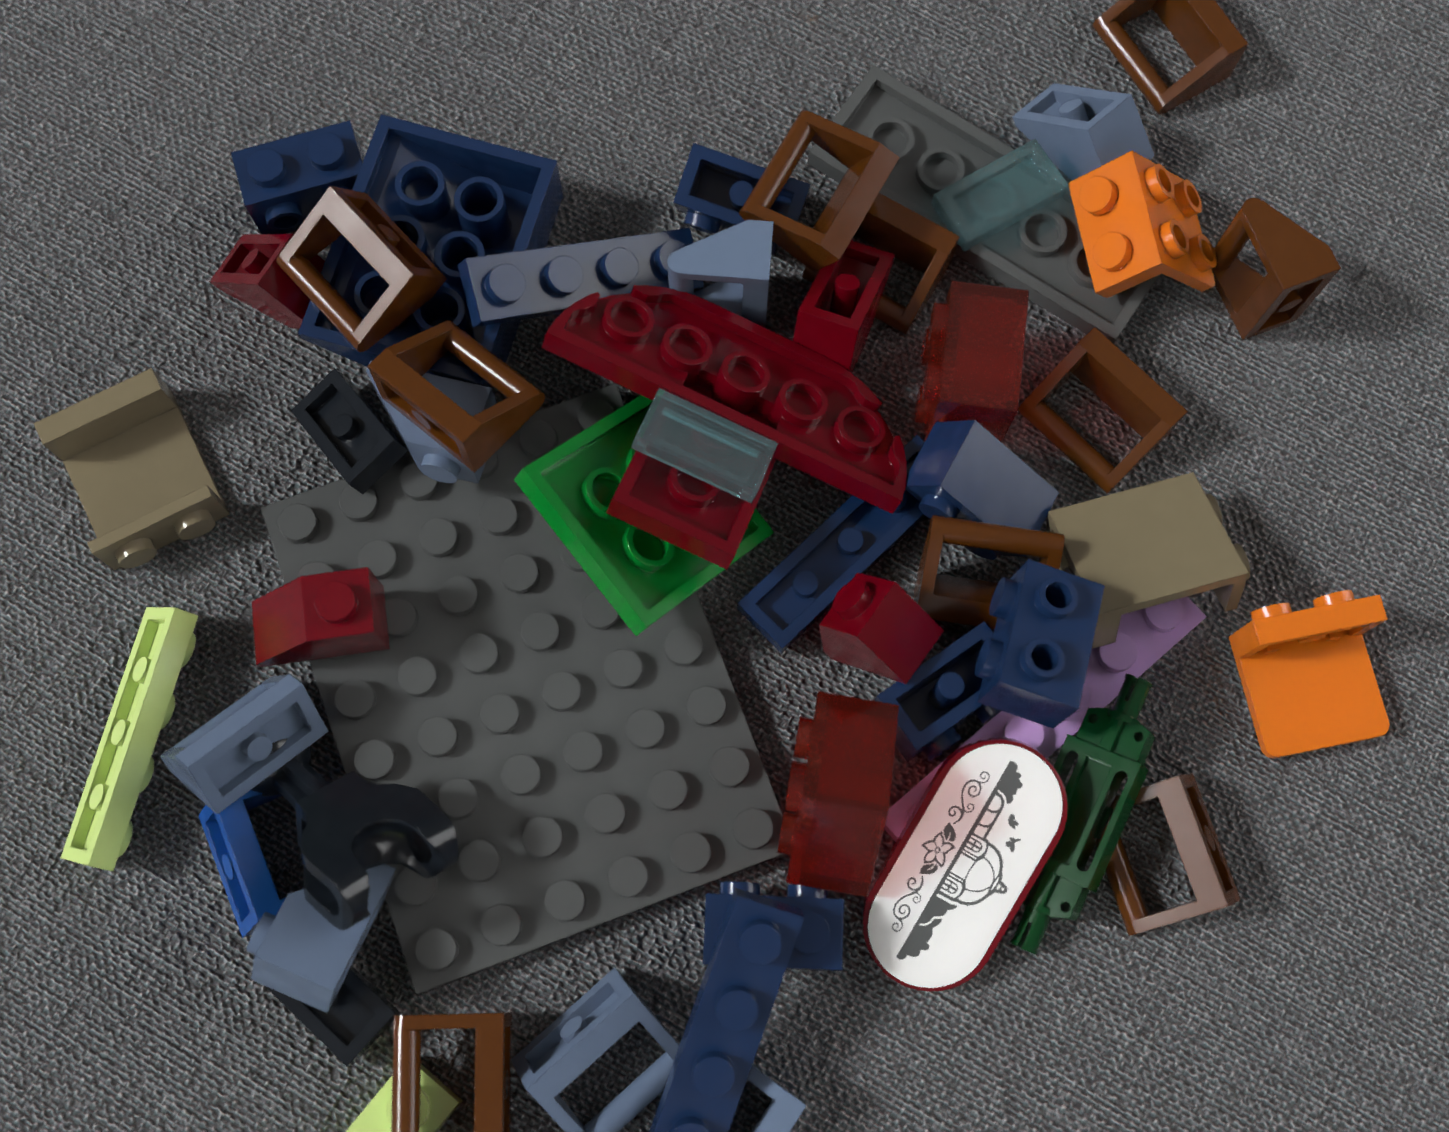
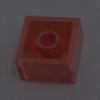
[914,281,1029,442]
[777,691,899,897]

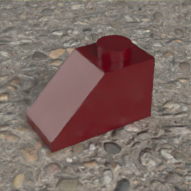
[210,234,325,329]
[793,240,895,373]
[252,567,390,667]
[819,573,944,684]

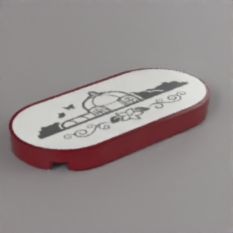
[863,737,1068,992]

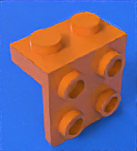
[1068,151,1217,298]
[1228,590,1390,759]

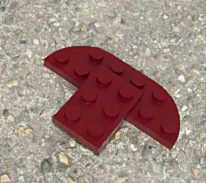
[542,285,907,570]

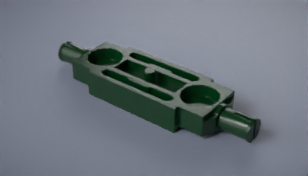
[1010,674,1155,955]

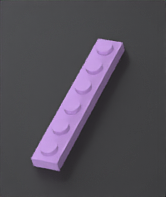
[877,597,1206,842]

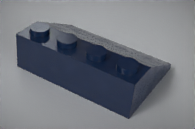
[298,114,563,396]

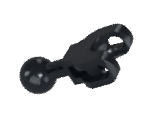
[251,738,459,930]

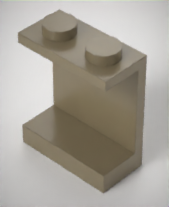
[33,368,230,570]
[1046,472,1250,649]

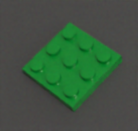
[514,395,774,637]

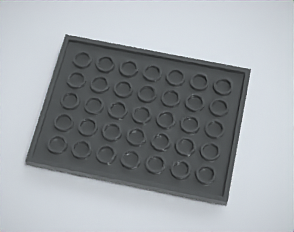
[261,383,796,995]

